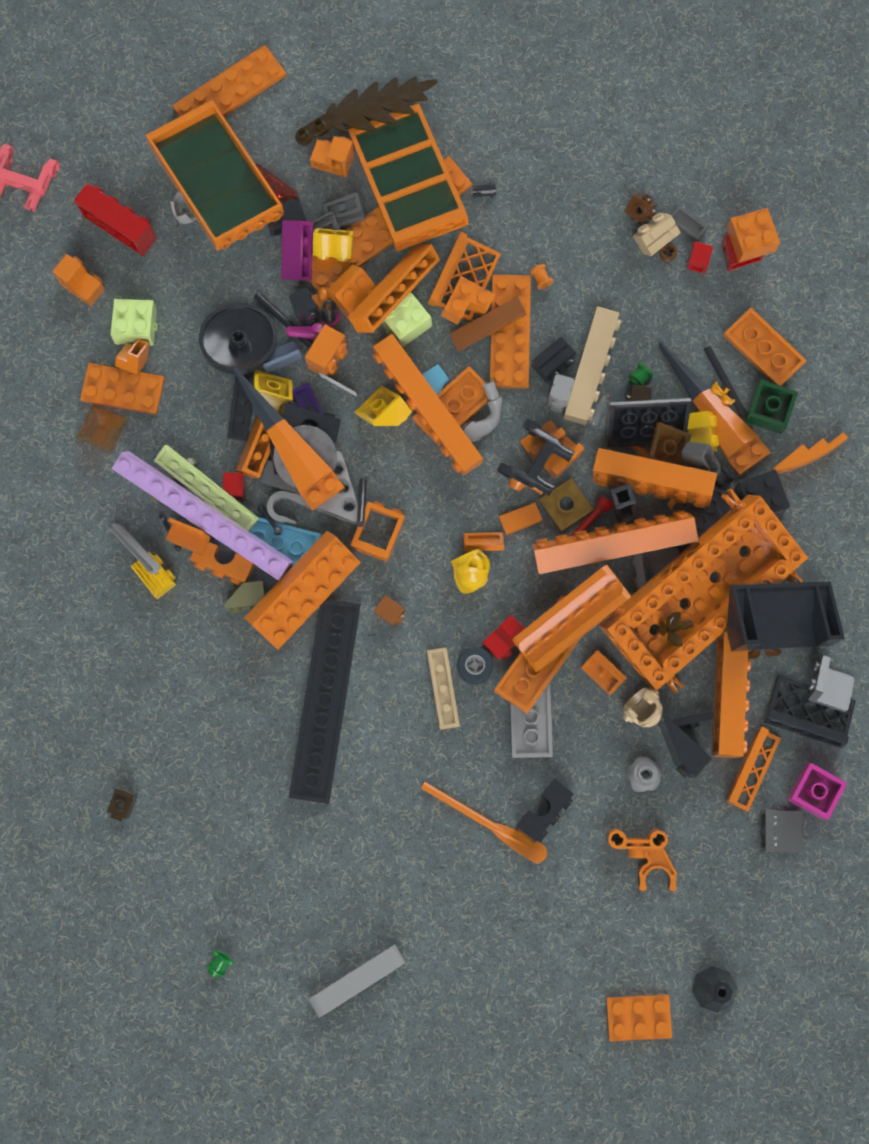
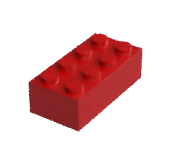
[74,183,156,256]

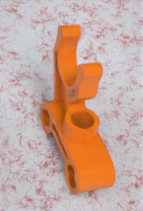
[606,828,677,891]

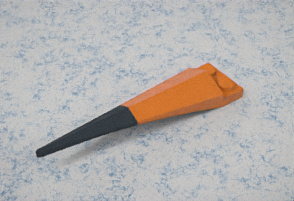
[659,342,771,477]
[234,368,345,511]

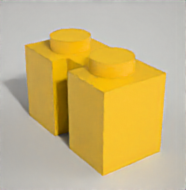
[687,411,719,452]

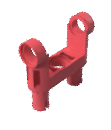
[0,144,59,212]

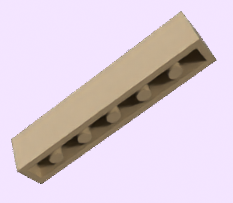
[563,306,621,425]

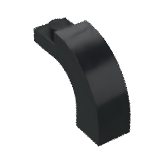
[609,483,639,525]

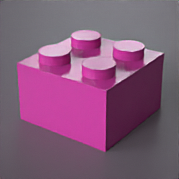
[786,763,847,820]

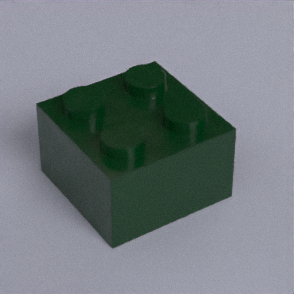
[744,380,798,434]

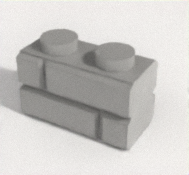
[547,374,575,413]

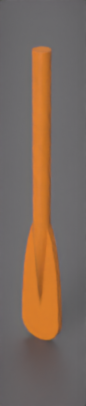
[421,782,547,863]

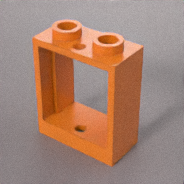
[350,501,405,563]

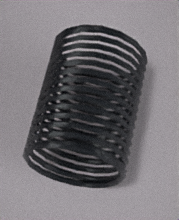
[322,300,337,323]

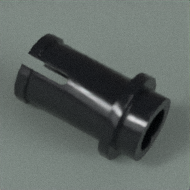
[473,182,496,198]

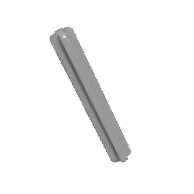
[110,523,160,574]

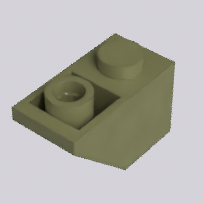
[224,581,266,614]

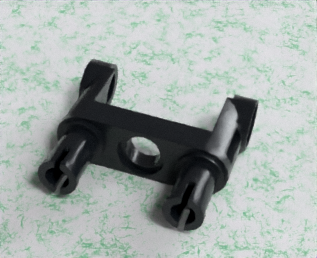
[497,419,575,496]

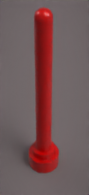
[571,496,613,536]

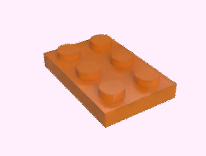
[606,994,672,1041]

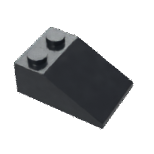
[658,716,712,778]

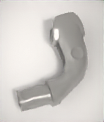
[461,381,502,442]

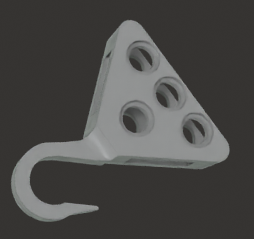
[267,451,358,525]

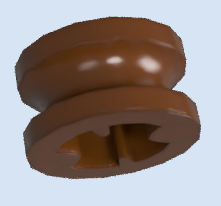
[659,243,677,262]

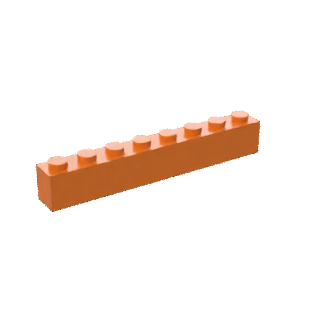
[372,334,483,476]

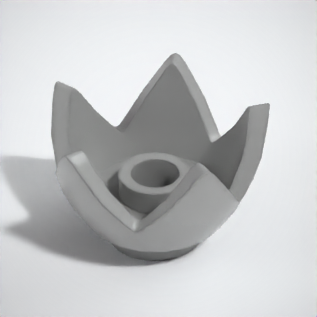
[170,192,202,224]
[625,756,662,792]

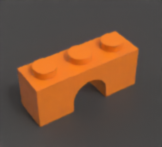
[190,542,256,586]

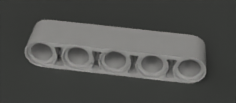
[308,944,406,1018]

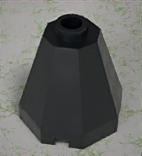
[692,966,738,1013]

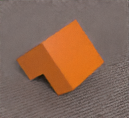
[115,338,149,375]

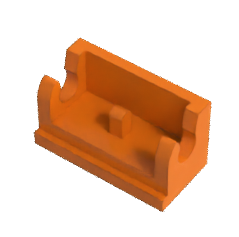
[581,650,627,695]

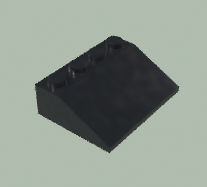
[605,398,691,447]

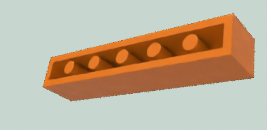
[348,244,440,333]

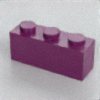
[281,220,313,281]

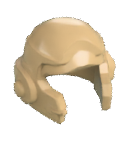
[622,687,663,728]

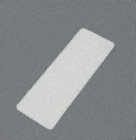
[319,372,357,396]

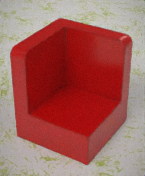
[687,241,713,274]
[223,473,245,500]

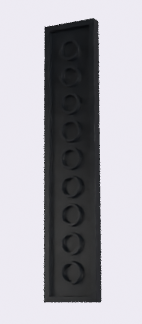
[289,599,361,804]

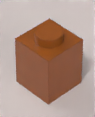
[374,595,406,627]

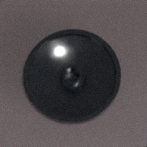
[199,303,278,374]

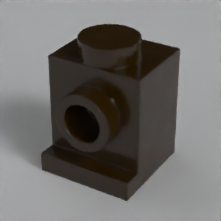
[107,788,137,821]

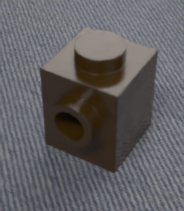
[626,385,652,402]

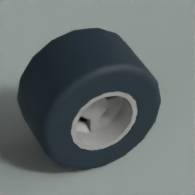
[457,647,493,685]

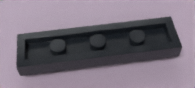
[227,372,254,441]

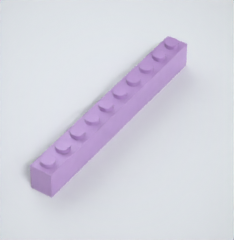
[112,451,294,580]

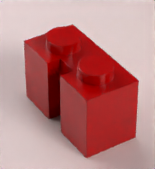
[482,615,525,662]

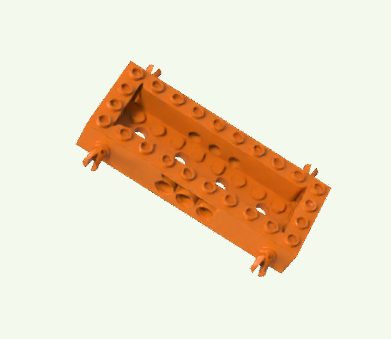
[598,489,808,693]

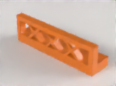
[725,727,781,812]

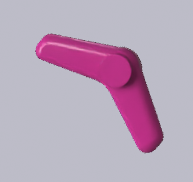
[286,312,341,340]

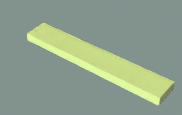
[154,445,259,532]

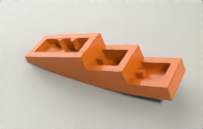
[771,432,848,474]

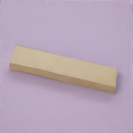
[427,647,460,730]

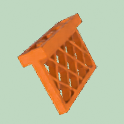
[427,232,501,322]

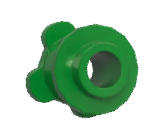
[628,362,654,386]
[206,950,235,978]

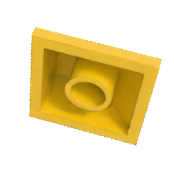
[254,370,293,413]
[354,385,412,426]

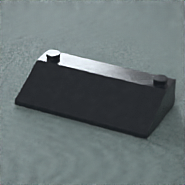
[727,582,845,652]

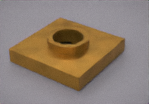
[539,478,594,532]

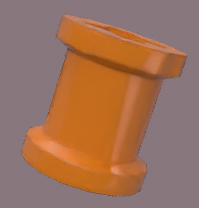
[530,264,553,290]

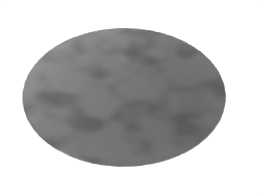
[273,425,337,487]

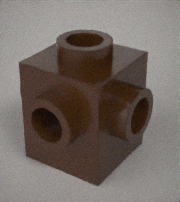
[624,193,657,224]

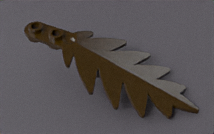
[295,77,438,146]

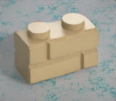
[633,213,681,256]

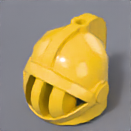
[451,549,490,594]

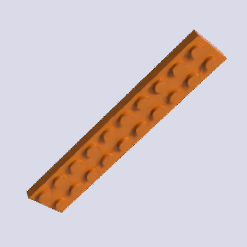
[309,156,472,292]

